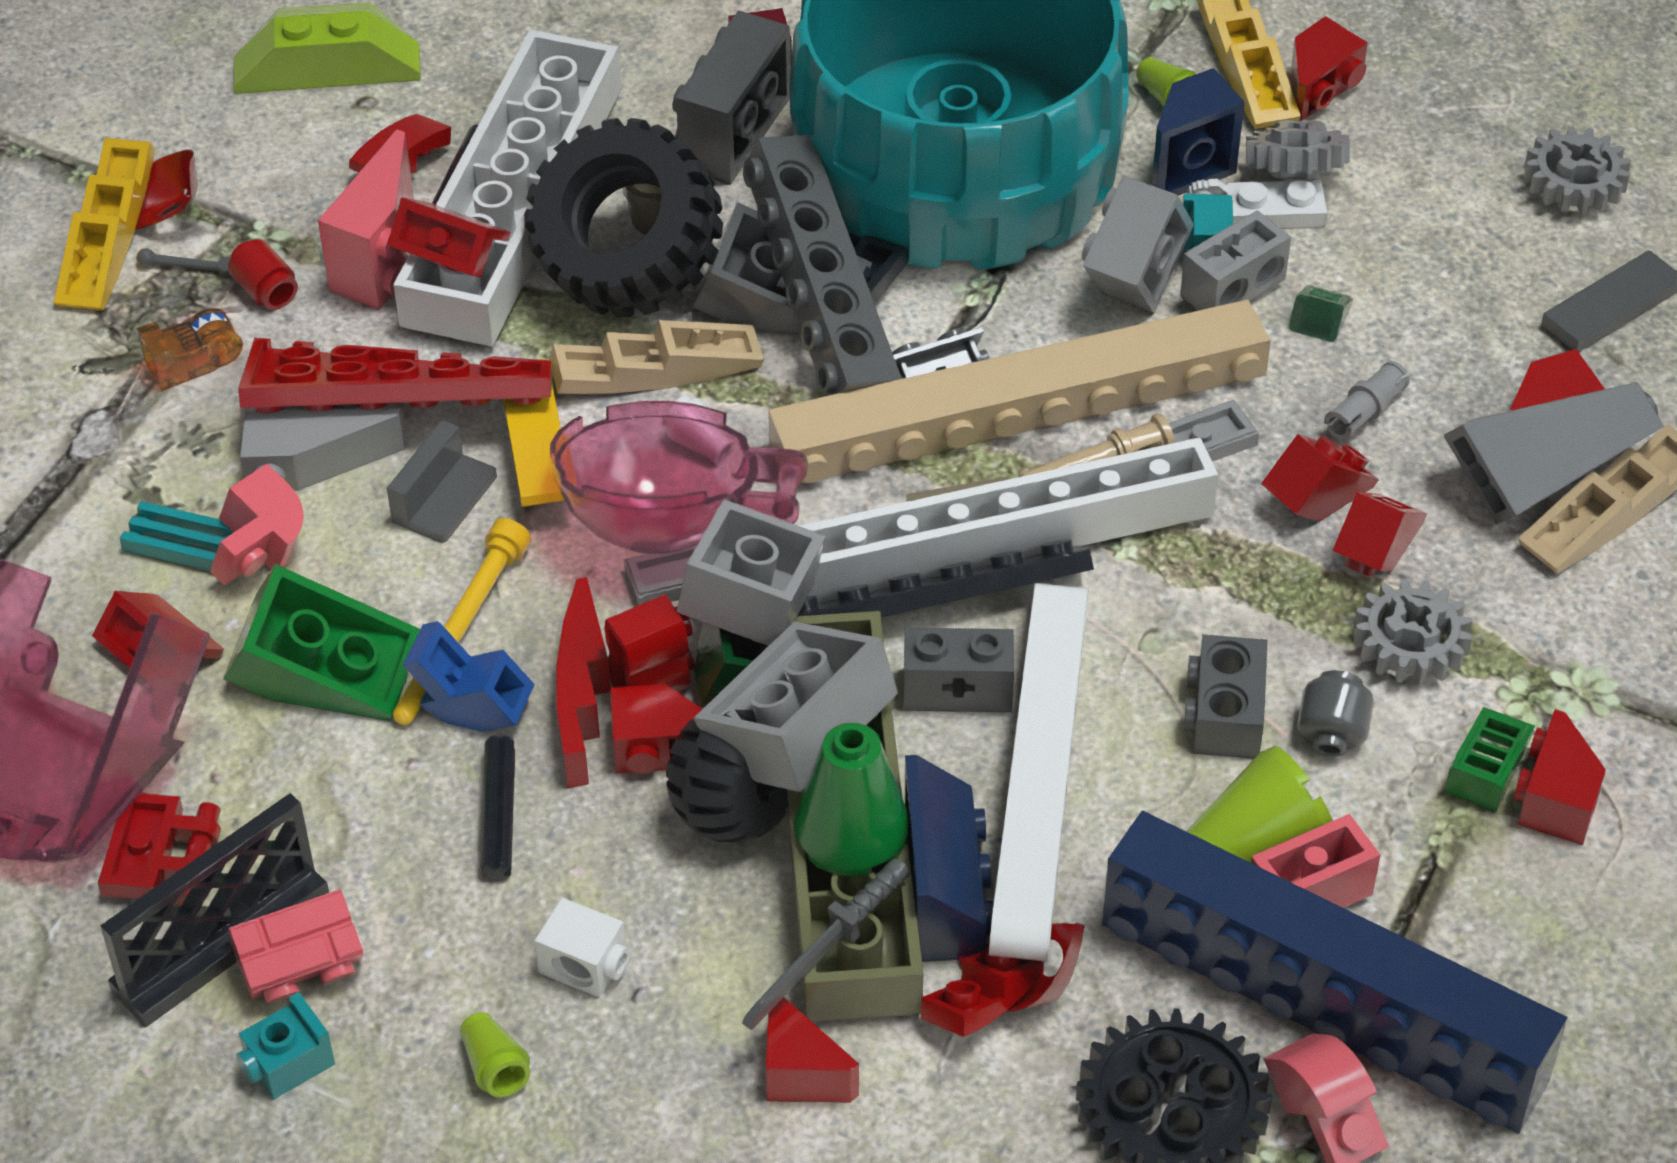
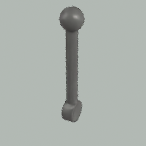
[136,248,231,278]

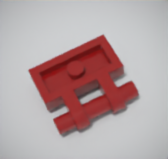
[98,792,221,906]

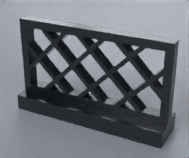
[100,793,329,1028]

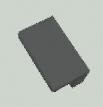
[387,420,497,543]

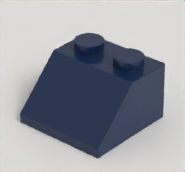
[1152,68,1244,196]

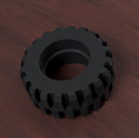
[524,118,724,317]

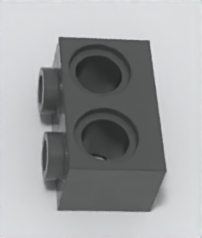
[1184,634,1268,759]

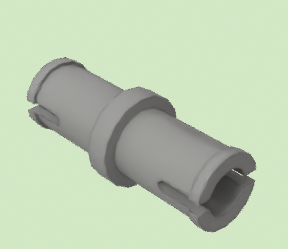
[1324,361,1410,440]

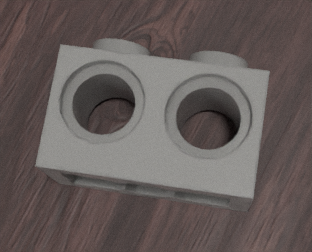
[1180,210,1291,311]

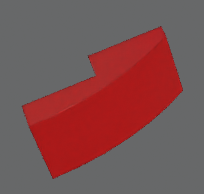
[349,113,451,174]
[921,946,1044,1037]

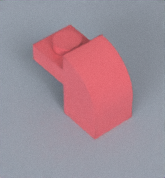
[210,464,304,586]
[1263,1033,1389,1163]

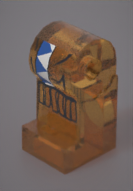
[137,308,243,391]

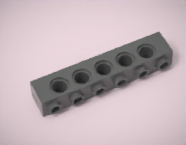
[743,135,902,396]

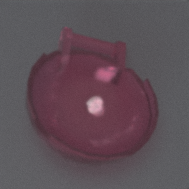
[550,401,808,554]

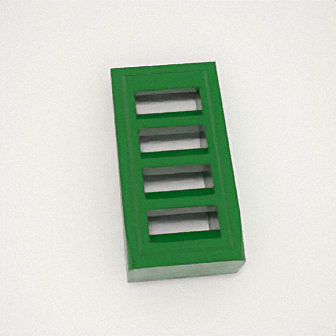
[1444,707,1535,812]

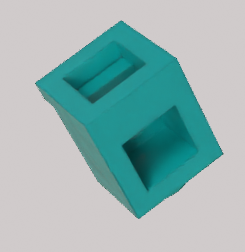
[1183,194,1233,250]
[236,992,335,1100]

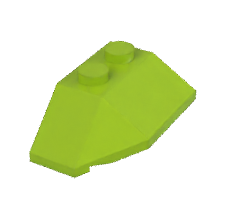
[234,2,421,94]

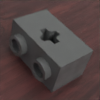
[903,627,1014,712]

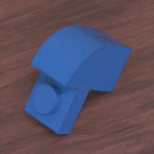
[402,621,535,732]

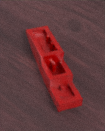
[556,577,611,789]

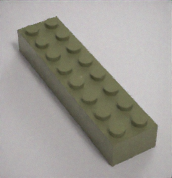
[786,611,924,1022]

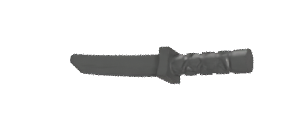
[742,858,910,1030]

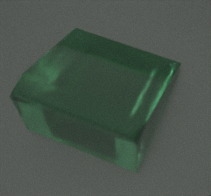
[1289,285,1353,342]

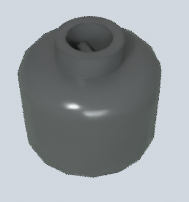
[1297,670,1374,756]

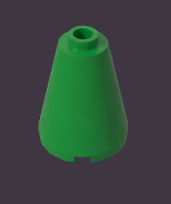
[794,723,909,876]

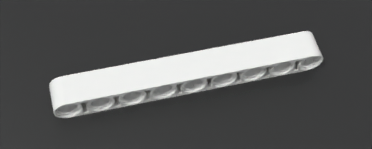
[989,583,1089,962]

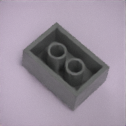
[672,10,791,185]

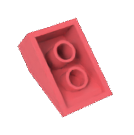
[318,130,414,310]

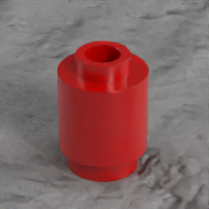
[228,239,298,310]

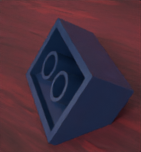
[904,755,994,962]

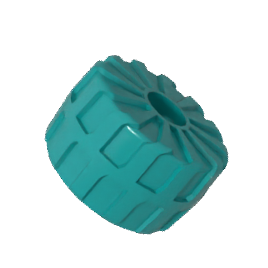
[789,0,1129,269]

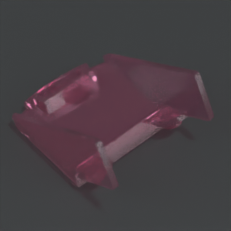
[0,559,210,863]

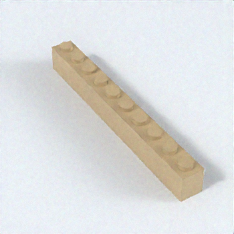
[768,299,1271,488]

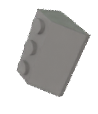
[694,621,898,792]

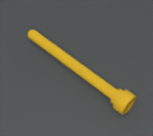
[393,518,532,725]

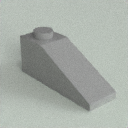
[240,407,405,491]

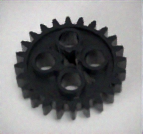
[1076,1008,1272,1163]

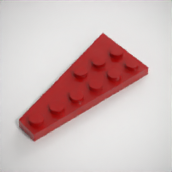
[238,337,552,413]

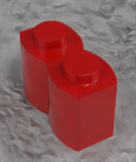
[604,594,695,693]

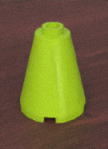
[1186,746,1333,863]

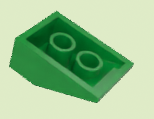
[223,564,420,721]

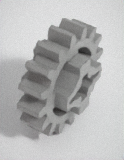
[1246,119,1350,180]
[1523,126,1631,214]
[1353,579,1473,685]

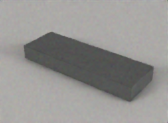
[1541,250,1677,352]

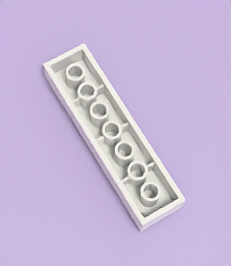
[393,29,621,347]

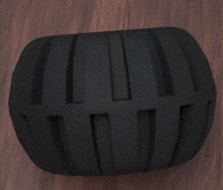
[666,709,787,843]

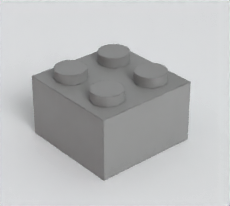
[1082,175,1194,313]
[677,499,826,646]

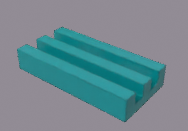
[119,501,233,571]

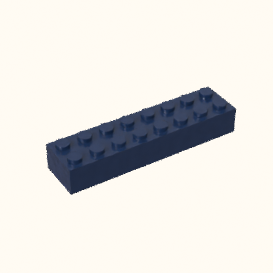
[1102,810,1568,1134]

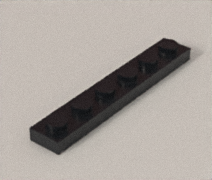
[798,539,1094,618]

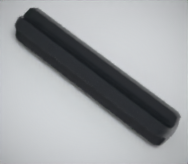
[480,735,515,881]

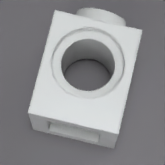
[535,897,630,998]

